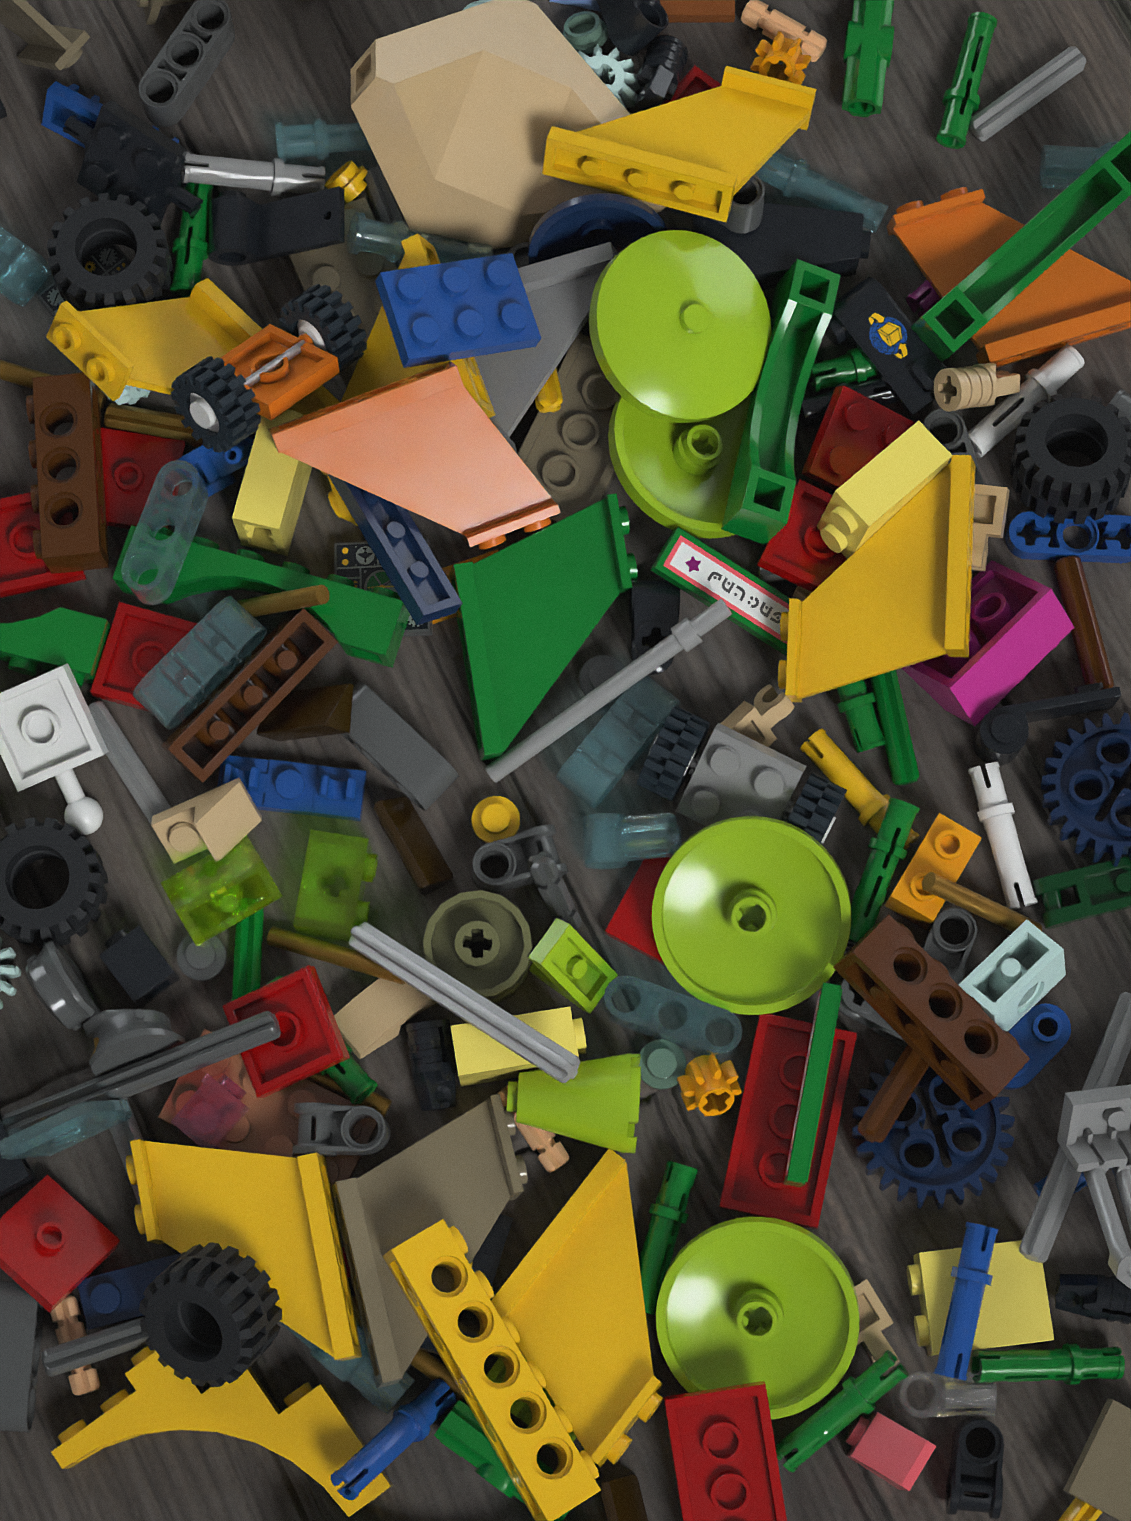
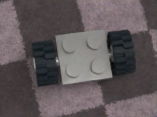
[637,706,847,844]

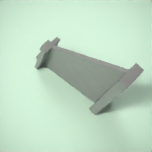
[475,242,618,452]

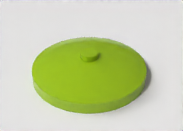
[589,230,772,423]
[608,392,752,539]
[652,816,851,1015]
[656,1217,860,1420]

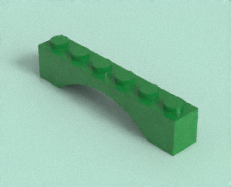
[911,131,1131,362]
[721,259,841,545]
[112,524,410,668]
[0,607,111,688]

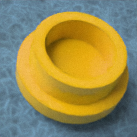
[324,160,368,203]
[471,796,520,843]

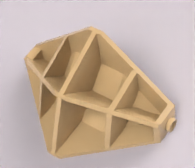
[350,0,665,255]

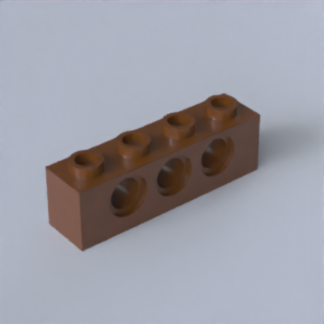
[26,372,109,574]
[160,608,338,783]
[833,914,1030,1111]

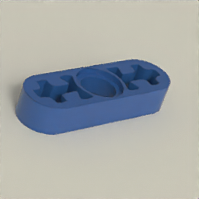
[1005,511,1131,563]

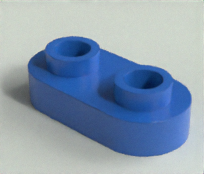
[1004,1003,1071,1090]

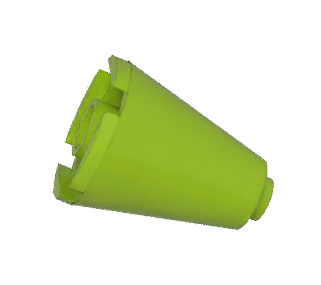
[507,1053,641,1154]

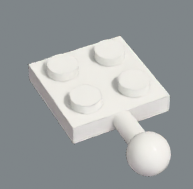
[0,663,109,835]

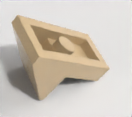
[151,777,262,864]

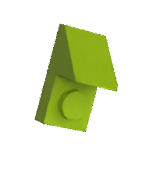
[528,918,618,1014]

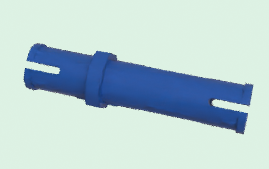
[934,1222,999,1381]
[331,1379,457,1500]

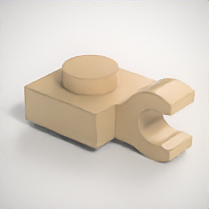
[972,484,1010,572]
[710,684,795,747]
[855,1279,900,1369]

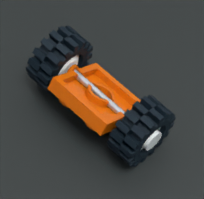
[171,284,367,453]

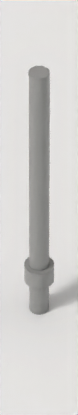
[485,599,732,783]

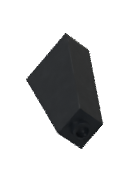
[692,201,871,290]

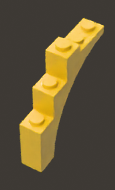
[51,1346,393,1517]

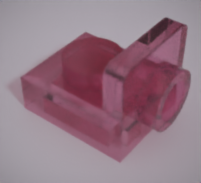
[171,1073,250,1149]

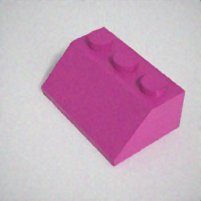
[902,560,1075,726]

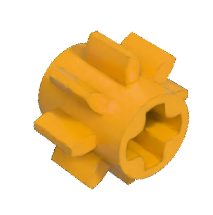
[750,31,811,85]
[677,1054,742,1116]

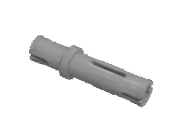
[182,152,325,196]

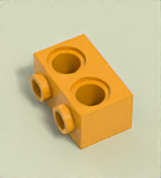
[884,813,982,930]

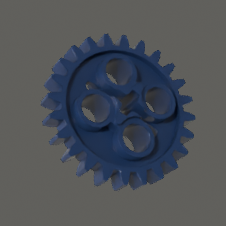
[1040,713,1131,867]
[852,1059,1015,1209]

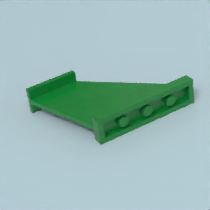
[449,493,638,761]

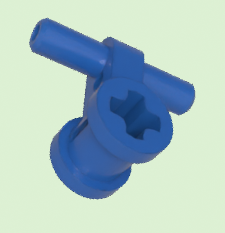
[176,433,256,502]

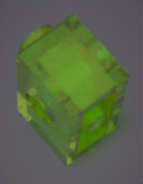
[293,830,378,941]
[161,835,283,946]

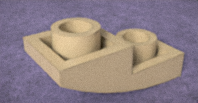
[334,978,437,1059]

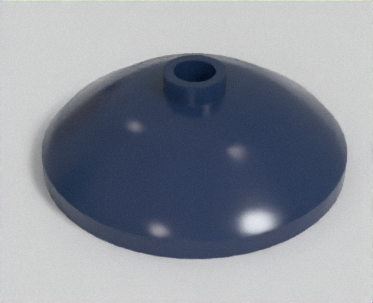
[528,193,668,265]

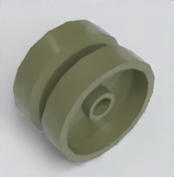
[423,890,532,1005]

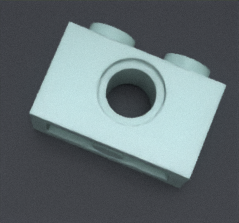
[959,919,1066,1032]

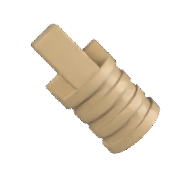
[934,363,1020,412]

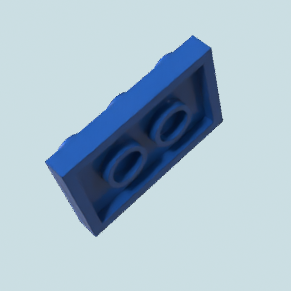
[375,253,541,368]

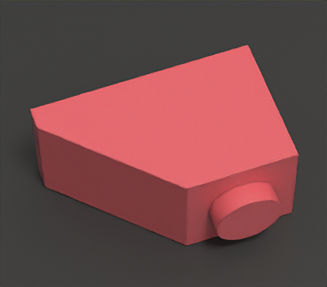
[845,1412,936,1491]

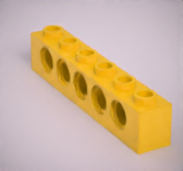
[383,1219,601,1521]

